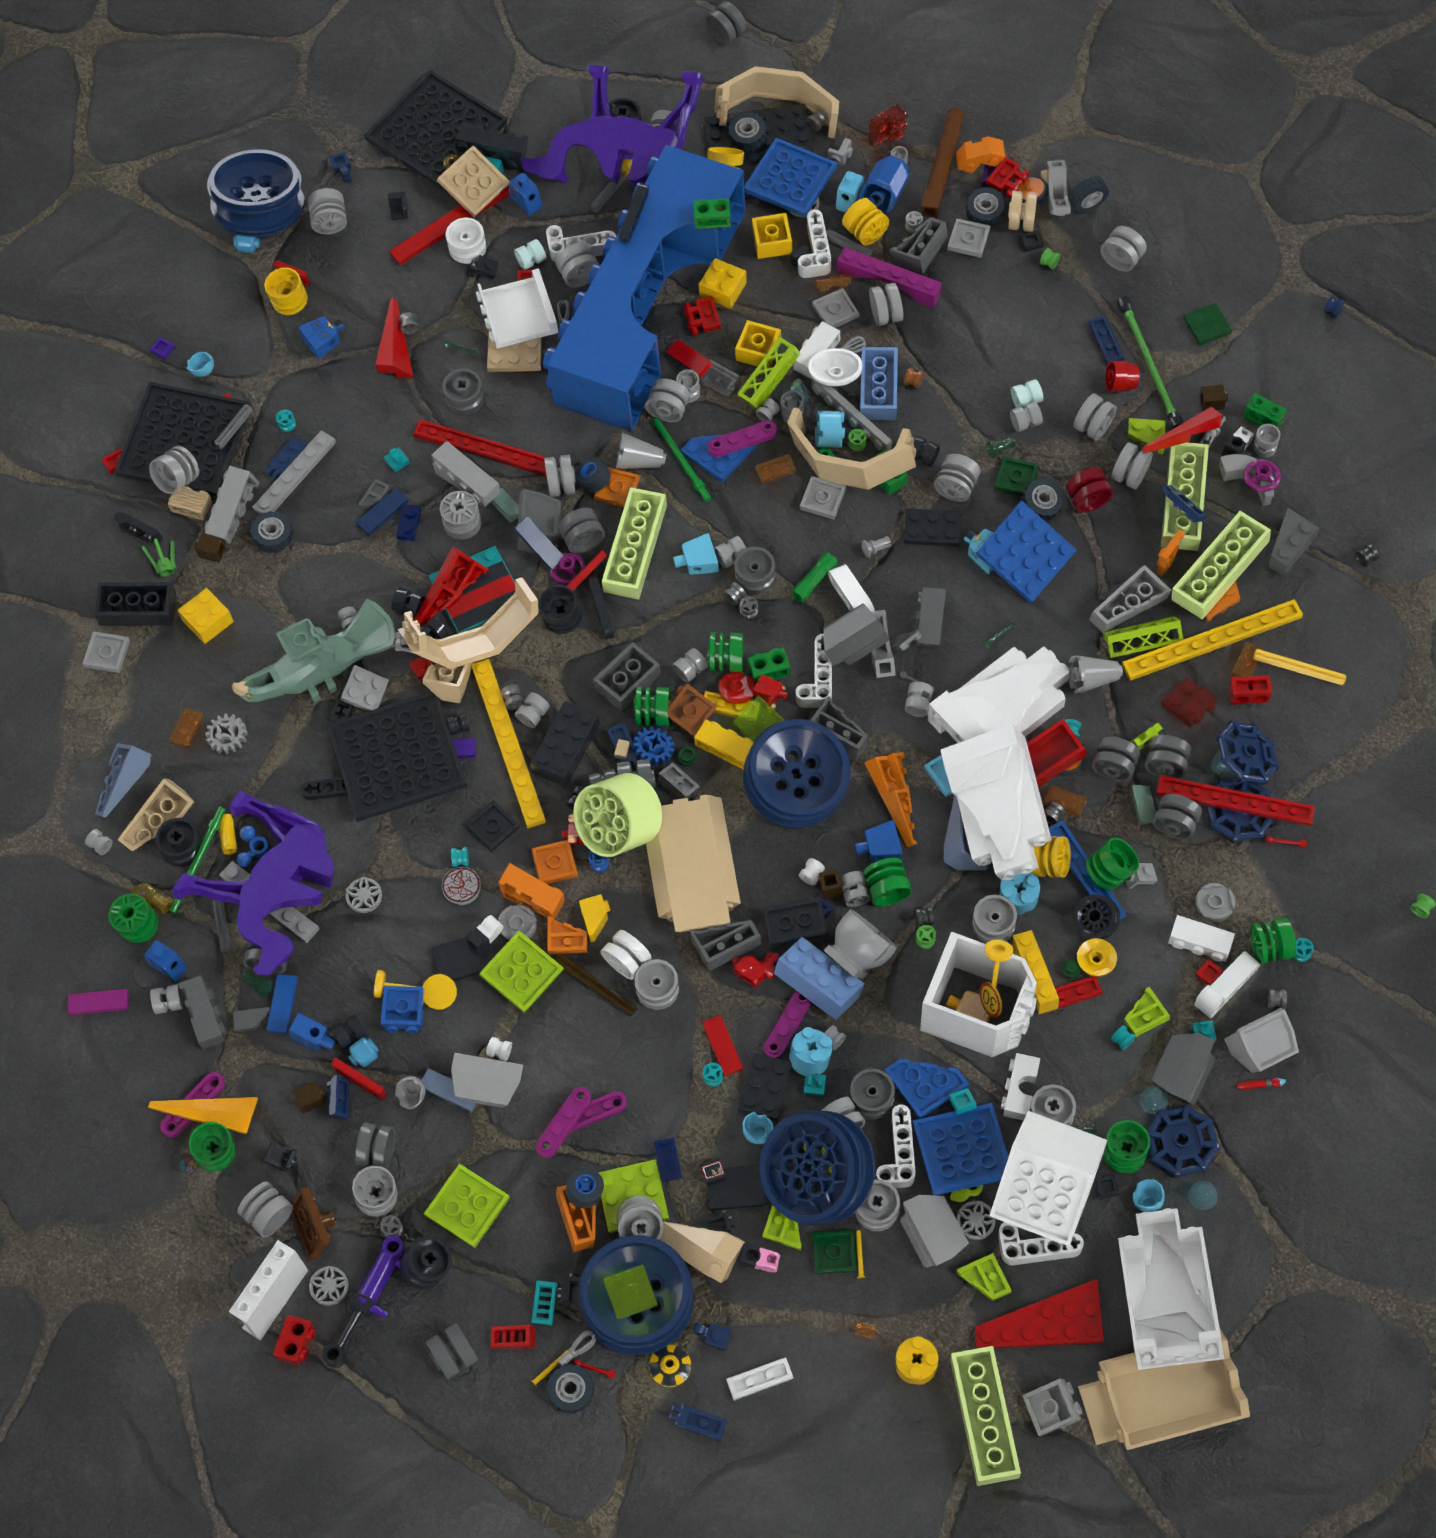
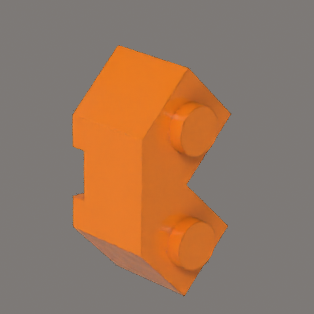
[956,136,1005,173]

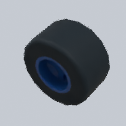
[575,457,611,493]
[566,1167,604,1208]

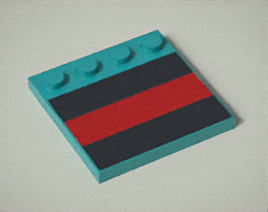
[428,546,515,634]

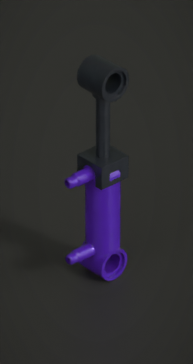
[322,1236,406,1369]

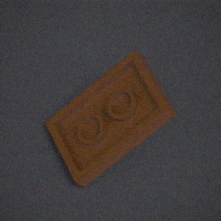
[291,1187,335,1262]

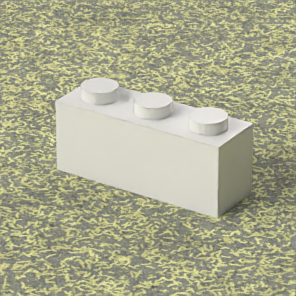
[793,322,840,379]
[1168,915,1235,962]

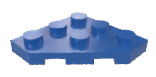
[680,435,757,483]
[884,1059,969,1119]

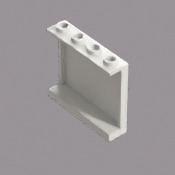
[476,269,558,348]
[229,1240,308,1341]

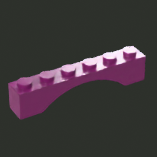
[837,247,942,308]

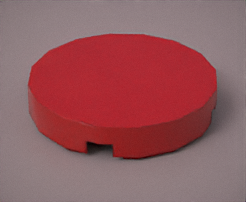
[718,672,756,704]

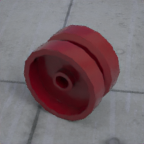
[1066,467,1113,513]

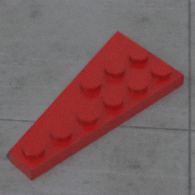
[975,1279,1104,1349]

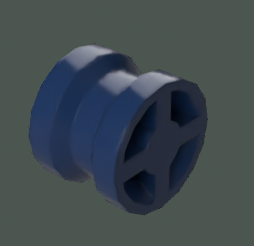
[1324,295,1345,317]

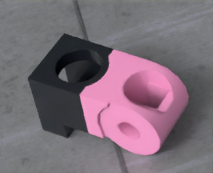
[738,1243,780,1272]

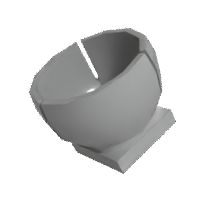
[824,909,897,980]

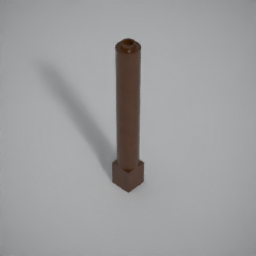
[921,107,965,219]

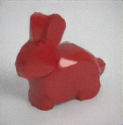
[732,952,779,989]

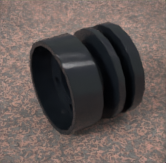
[538,585,582,634]

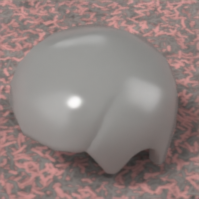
[395,1076,426,1109]

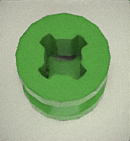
[1040,248,1061,270]
[848,429,866,452]
[1410,894,1436,918]
[916,925,936,949]

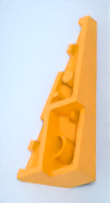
[148,1097,258,1135]

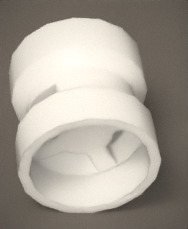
[799,858,825,885]
[486,1037,512,1061]

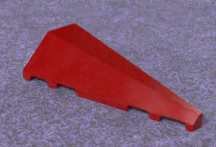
[376,298,413,378]
[1142,407,1222,453]
[414,547,488,628]

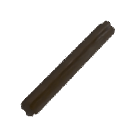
[555,954,637,1016]

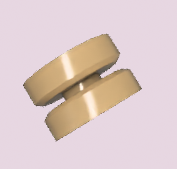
[1008,191,1037,232]

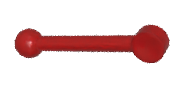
[1265,836,1307,848]
[573,1359,616,1379]

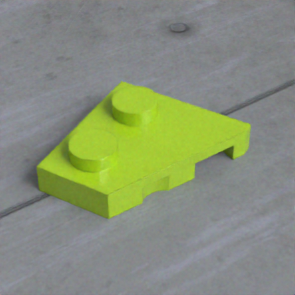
[1128,418,1166,454]
[1130,723,1163,750]
[1125,987,1170,1037]
[762,1205,801,1250]
[956,1253,1012,1301]

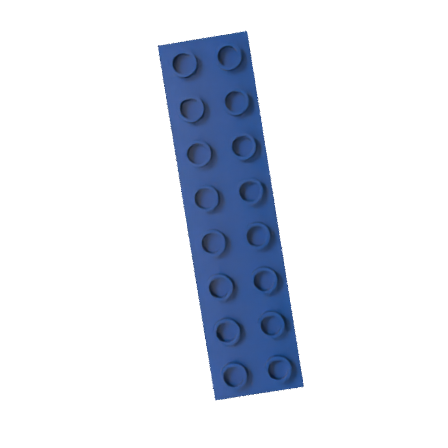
[543,145,745,432]

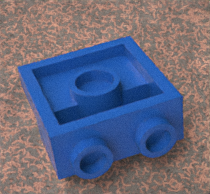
[381,986,425,1033]

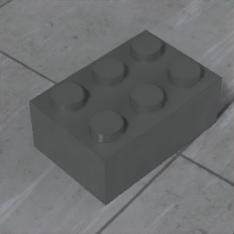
[593,642,661,712]

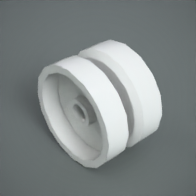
[446,218,487,264]
[601,930,652,980]

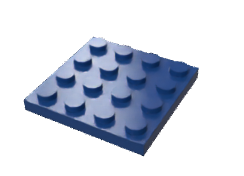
[744,138,837,217]
[975,501,1077,603]
[913,1103,1009,1196]

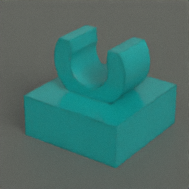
[384,447,410,473]
[1192,1020,1216,1042]
[804,1074,826,1097]
[949,1088,976,1115]

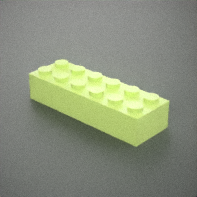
[1161,442,1209,551]
[602,487,667,600]
[1172,511,1271,619]
[950,1346,1021,1486]

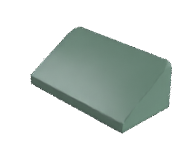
[491,488,519,523]
[1130,785,1156,825]

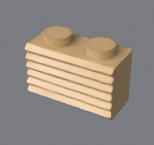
[168,486,213,521]

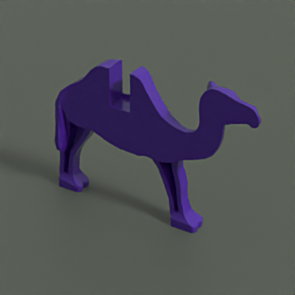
[522,64,704,185]
[173,791,334,975]

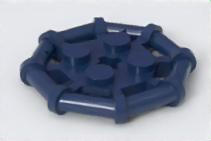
[1216,720,1279,785]
[1205,779,1275,843]
[1147,1104,1221,1178]

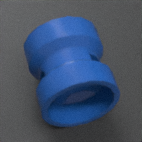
[588,851,609,873]

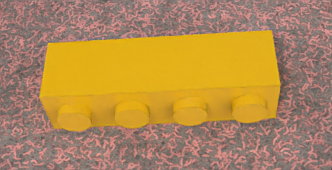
[694,719,754,769]
[1012,930,1059,1014]

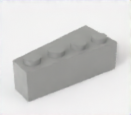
[431,441,501,507]
[205,466,260,544]
[1089,565,1172,632]

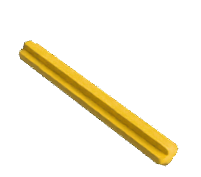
[1253,649,1346,685]

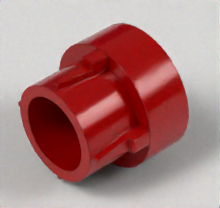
[1105,361,1140,392]

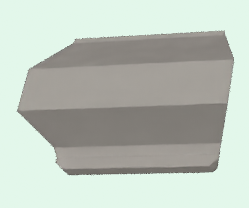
[1224,1008,1299,1073]
[451,1053,523,1108]
[900,1195,969,1268]

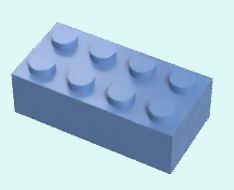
[860,347,898,420]
[774,937,865,1020]

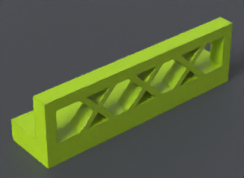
[737,337,801,410]
[1102,616,1183,658]

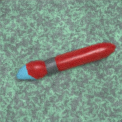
[1235,1078,1286,1090]

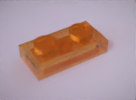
[814,274,852,291]
[755,454,796,484]
[1231,642,1264,677]
[170,708,204,748]
[1044,785,1088,818]

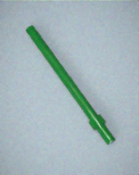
[652,418,711,502]
[169,807,226,914]

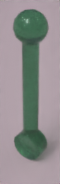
[443,340,478,355]
[984,621,1015,648]

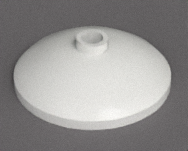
[808,348,862,386]

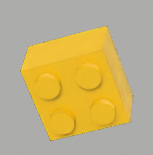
[752,213,792,259]
[699,258,747,309]
[735,320,781,369]
[178,588,234,644]

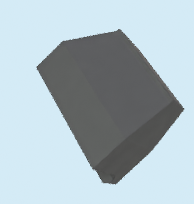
[517,489,561,553]
[823,603,889,666]
[1151,1033,1215,1104]

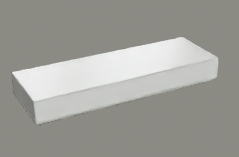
[726,1357,793,1400]

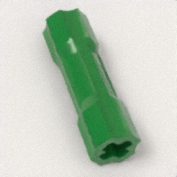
[791,552,837,603]

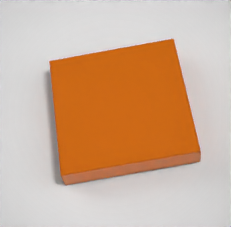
[594,467,640,507]
[531,840,578,884]

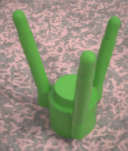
[142,539,176,577]

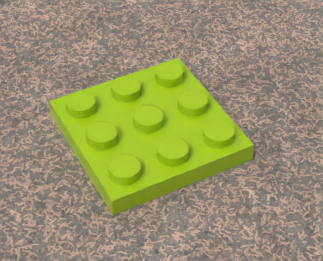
[480,931,564,1013]
[599,1159,669,1234]
[424,1164,510,1248]

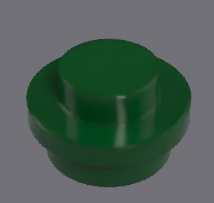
[678,747,697,766]
[1061,959,1081,979]

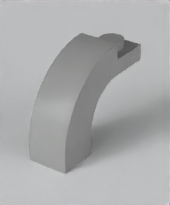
[1047,160,1071,216]
[1218,454,1274,506]
[871,610,896,678]

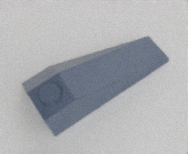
[95,743,152,818]
[944,795,988,870]

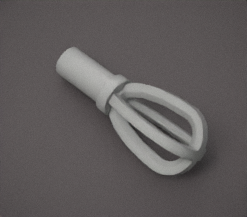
[557,300,570,326]
[840,336,866,353]
[557,1330,596,1366]

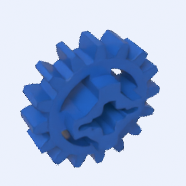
[632,727,674,767]

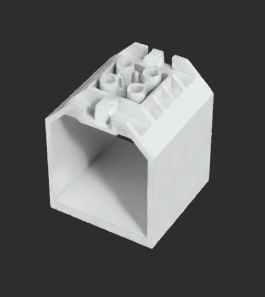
[920,932,1037,1057]
[989,1111,1107,1246]

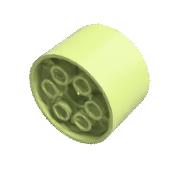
[573,773,662,857]

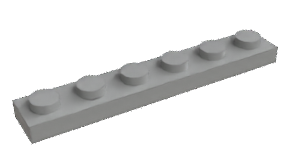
[812,378,892,451]
[253,430,336,515]
[219,861,319,943]

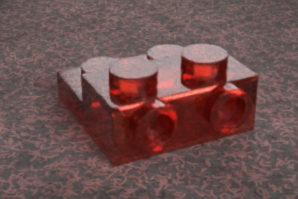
[869,104,908,146]
[1161,677,1217,728]

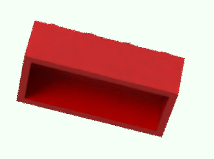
[1027,719,1087,788]

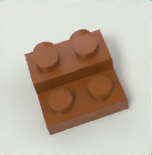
[668,683,717,737]

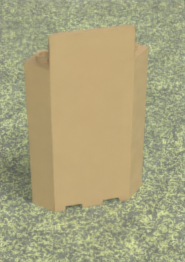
[646,795,741,932]
[1078,1329,1250,1450]

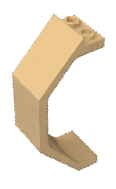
[714,67,839,138]
[787,408,916,490]
[398,578,538,669]

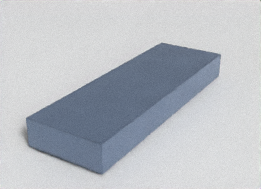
[421,1068,477,1113]

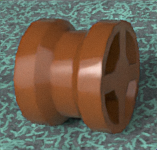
[904,368,924,389]

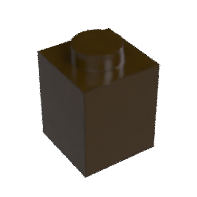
[1199,384,1228,411]
[195,533,226,563]
[819,869,842,900]
[293,1081,326,1114]

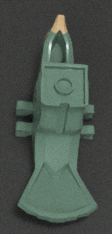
[232,599,397,703]

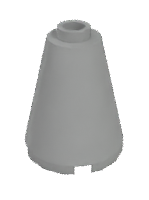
[616,433,666,469]
[1068,655,1123,693]

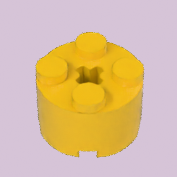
[895,1336,939,1385]

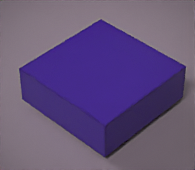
[149,337,175,360]

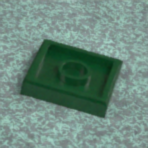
[1183,303,1232,346]
[994,456,1039,496]
[812,1230,856,1274]

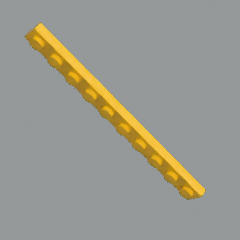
[1122,599,1303,681]
[471,659,546,829]

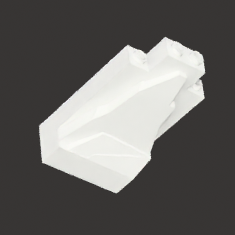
[928,647,1069,743]
[941,723,1051,880]
[1118,1208,1224,1370]

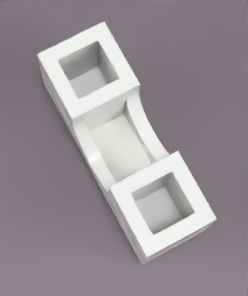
[1001,1053,1040,1121]

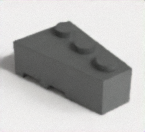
[890,217,948,274]
[1268,508,1319,577]
[915,587,946,648]
[810,696,868,761]
[689,920,761,971]
[178,975,227,1050]

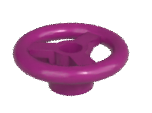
[1244,459,1281,492]
[549,552,586,585]

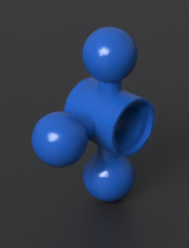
[237,826,270,867]

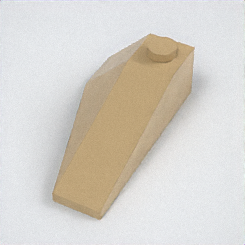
[423,662,473,703]
[118,779,194,852]
[659,1221,745,1283]

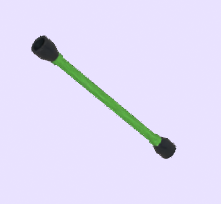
[1116,296,1184,430]

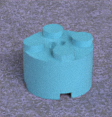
[815,411,845,448]
[999,873,1040,915]
[789,1027,832,1076]

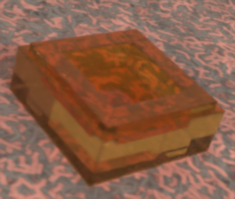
[855,1322,877,1339]

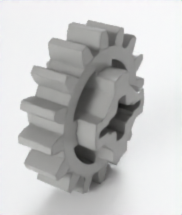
[205,714,248,754]

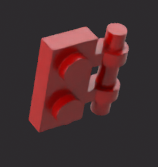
[986,157,1030,198]
[684,296,721,336]

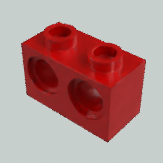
[1228,675,1272,705]
[273,1315,315,1366]

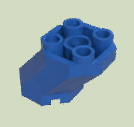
[859,155,910,214]

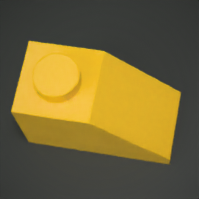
[579,894,610,943]

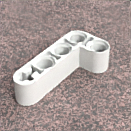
[798,210,831,278]
[546,225,616,262]
[828,564,874,612]
[796,634,832,708]
[1195,951,1260,1018]
[876,1105,915,1188]
[998,1222,1084,1265]

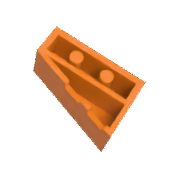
[498,863,565,920]
[556,1185,596,1253]

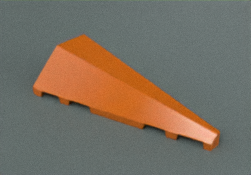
[864,752,917,847]

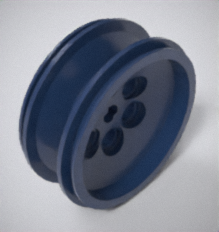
[207,150,304,237]
[743,719,851,828]
[759,1111,875,1225]
[579,1235,694,1355]

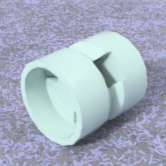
[514,239,546,270]
[1011,379,1043,408]

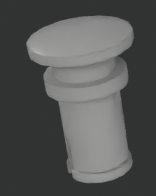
[861,536,891,558]

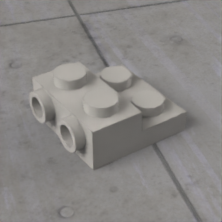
[1022,1378,1082,1436]

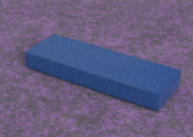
[267,974,298,1034]

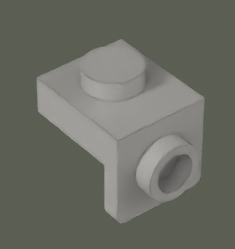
[828,138,853,166]
[1125,863,1158,889]

